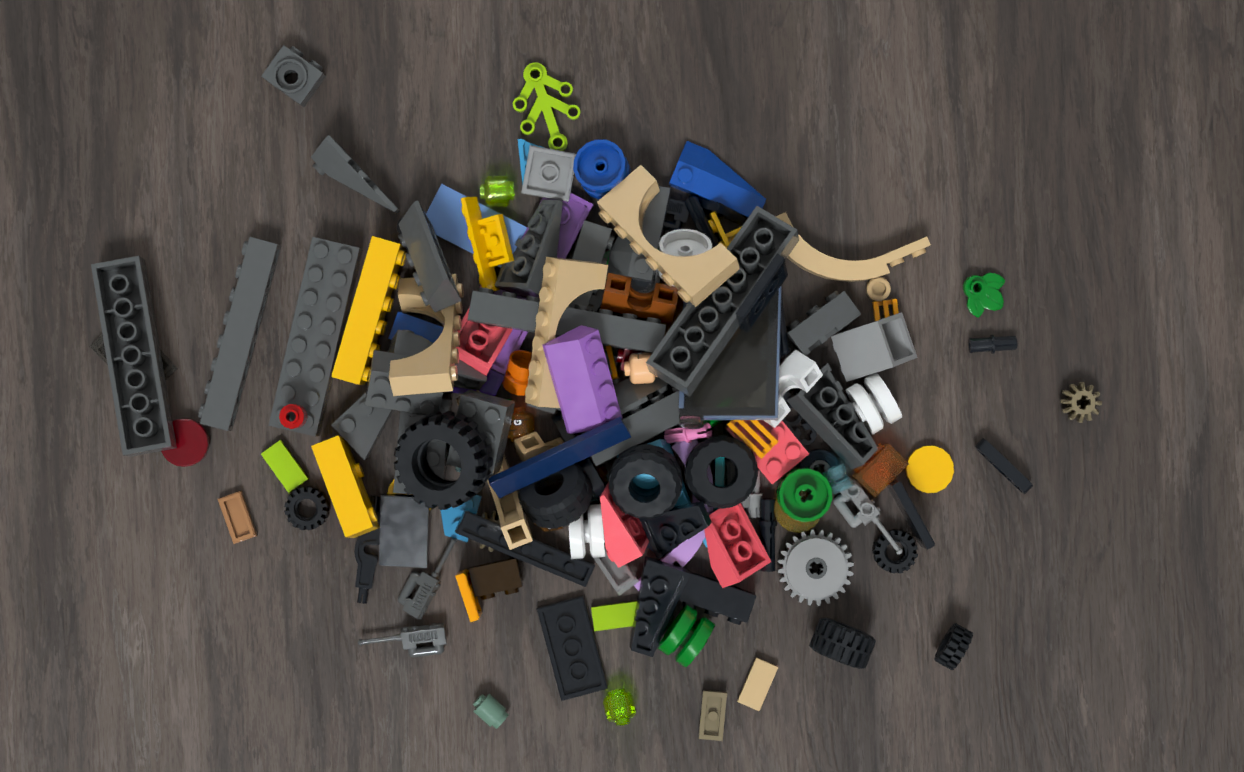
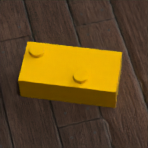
[311,435,380,538]

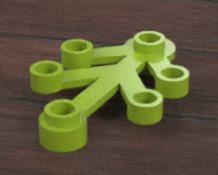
[513,62,580,151]

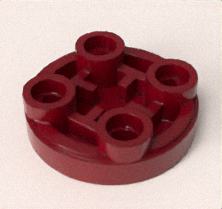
[161,419,209,467]

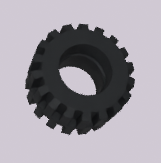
[809,618,876,669]

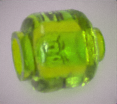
[480,175,514,207]
[603,689,636,726]

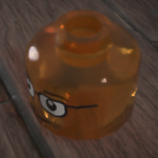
[508,407,535,442]

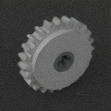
[777,529,854,606]

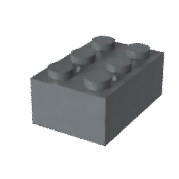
[365,350,443,415]
[447,389,515,477]

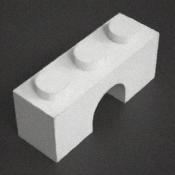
[747,349,823,428]

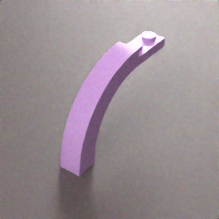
[634,440,714,591]

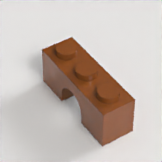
[600,273,679,324]

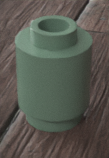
[473,694,509,729]

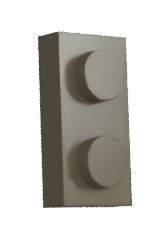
[698,690,727,741]

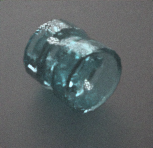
[822,462,854,495]

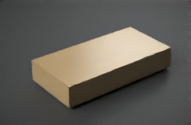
[737,657,778,711]

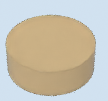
[866,277,891,301]

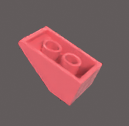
[456,307,513,376]
[600,482,649,568]
[704,503,771,588]

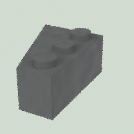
[786,291,861,356]
[332,393,394,460]

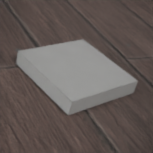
[521,145,576,202]

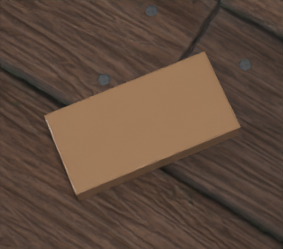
[218,491,258,544]

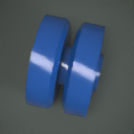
[573,140,631,200]

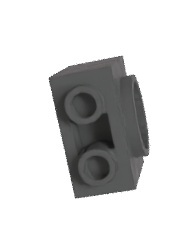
[261,45,326,107]

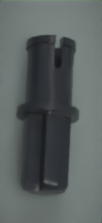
[968,335,1018,354]

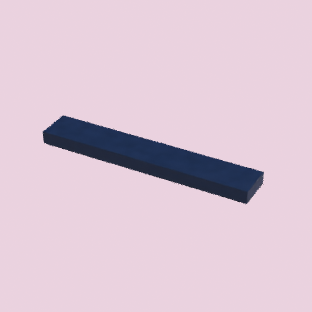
[488,417,631,499]

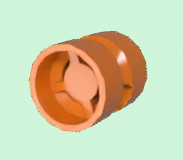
[503,350,532,396]

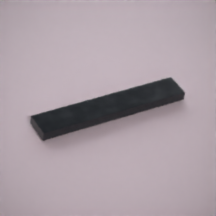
[454,509,595,587]

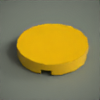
[905,445,954,493]

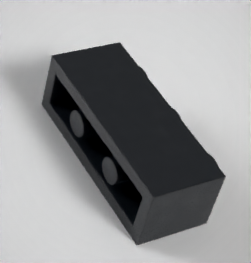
[679,571,757,625]

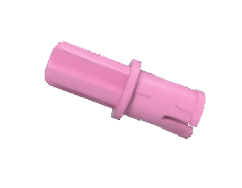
[664,423,712,443]

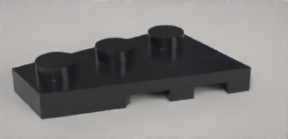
[639,501,712,560]

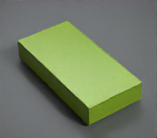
[261,440,309,493]
[591,601,637,631]

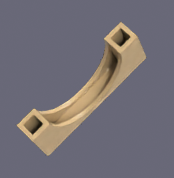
[597,165,740,307]
[525,257,608,408]
[389,274,464,396]

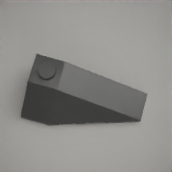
[495,200,563,298]
[612,377,673,415]

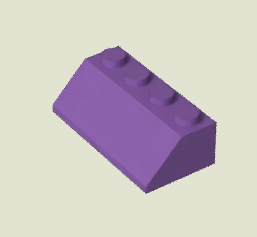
[542,325,622,434]

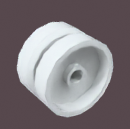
[658,229,712,286]
[846,373,902,434]
[569,504,605,559]

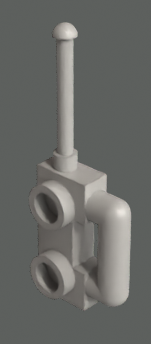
[833,479,903,555]

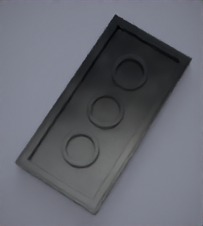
[536,595,608,701]

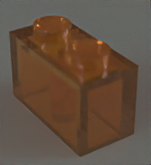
[852,443,909,498]

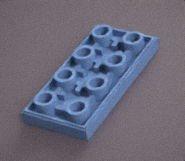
[426,184,527,268]

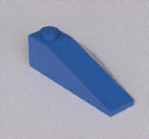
[669,141,766,218]

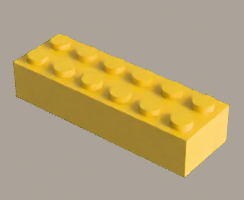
[331,236,407,385]

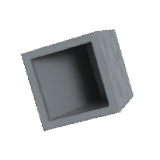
[831,312,918,382]

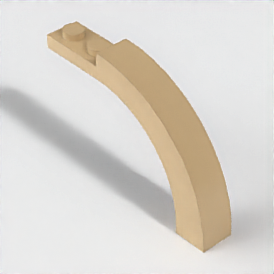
[775,212,931,282]
[456,390,533,550]

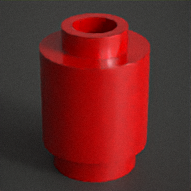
[279,404,307,429]

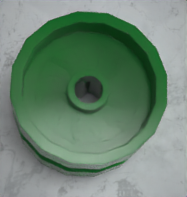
[776,468,832,522]
[657,605,715,668]

